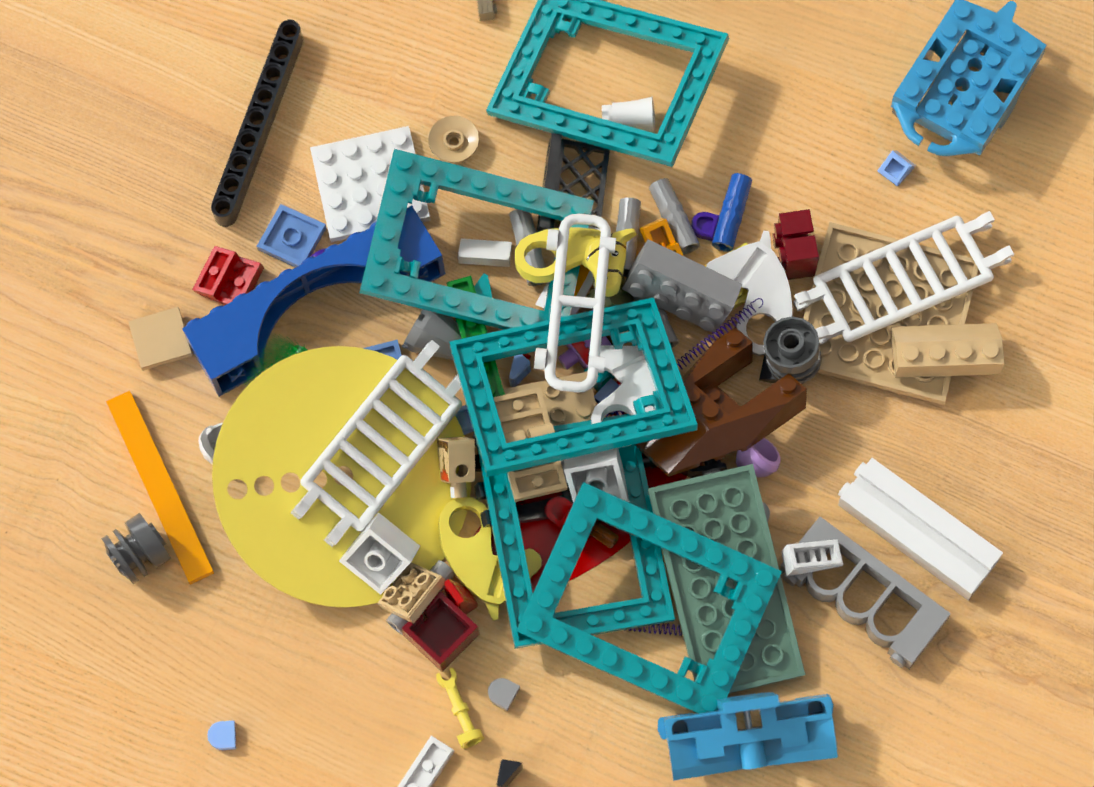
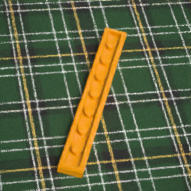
[106,391,214,585]

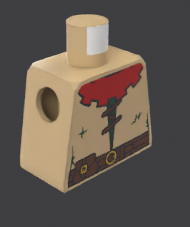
[437,436,475,498]

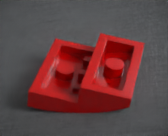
[192,246,264,305]

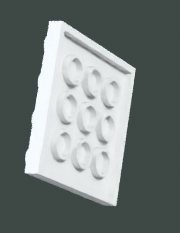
[310,126,430,242]

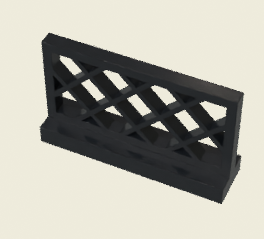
[536,133,610,233]

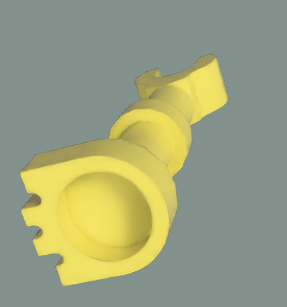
[436,668,484,749]

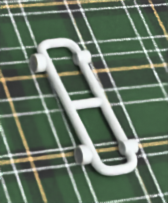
[534,214,616,393]

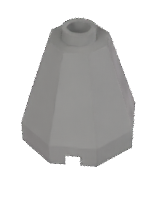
[402,309,462,360]

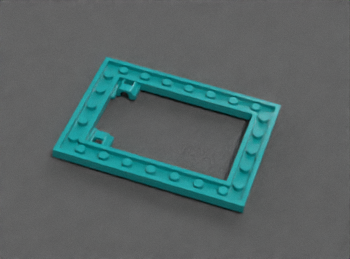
[486,0,729,167]
[359,149,594,330]
[450,297,698,477]
[476,414,675,649]
[516,482,782,713]

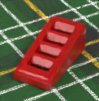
[444,579,478,615]

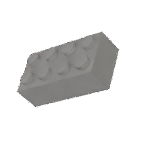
[622,239,742,333]

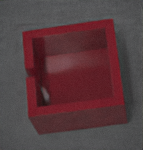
[773,209,819,280]
[401,591,480,672]

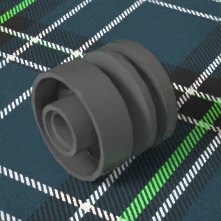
[763,316,822,384]
[101,513,171,584]

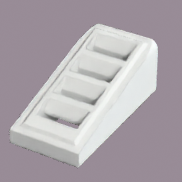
[781,539,843,576]

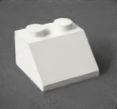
[564,448,629,503]
[339,513,420,595]

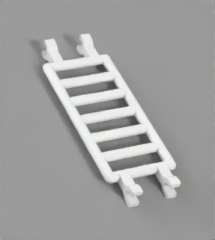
[793,211,1014,345]
[291,340,462,547]

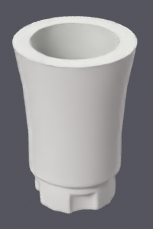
[602,96,655,132]

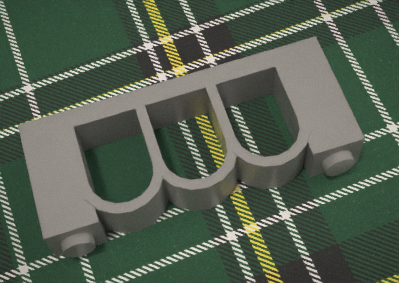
[780,516,951,669]

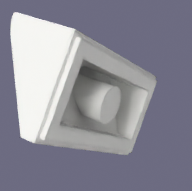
[458,239,512,267]

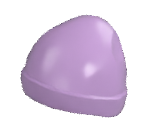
[736,438,780,478]

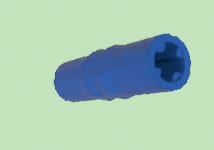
[712,173,752,252]

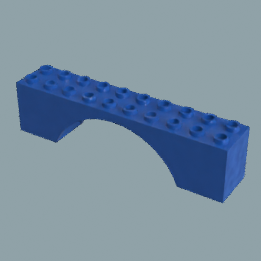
[182,205,445,397]

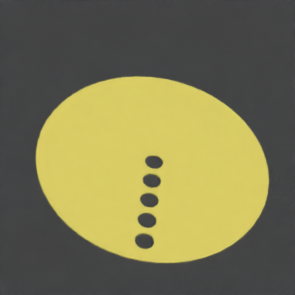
[212,346,471,607]

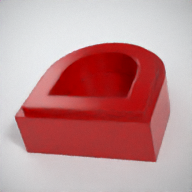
[545,496,573,529]

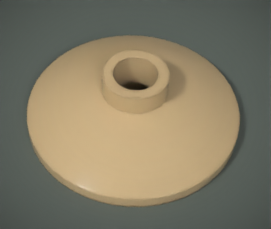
[428,116,479,163]

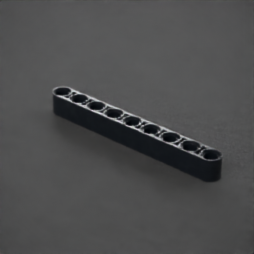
[211,19,303,227]

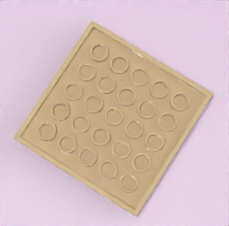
[803,222,978,405]

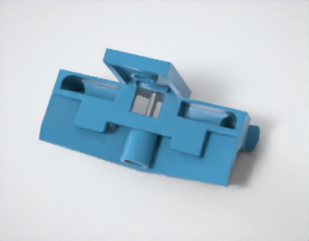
[658,692,838,781]

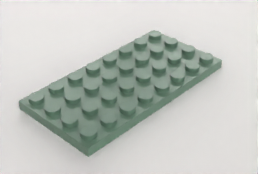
[648,464,805,693]

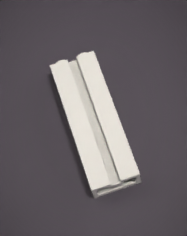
[838,458,1003,600]

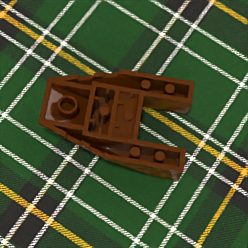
[634,327,807,477]

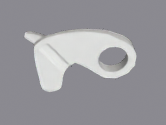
[706,231,792,356]
[591,345,656,448]

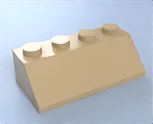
[891,323,1004,378]

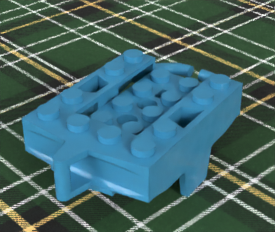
[891,0,1047,156]

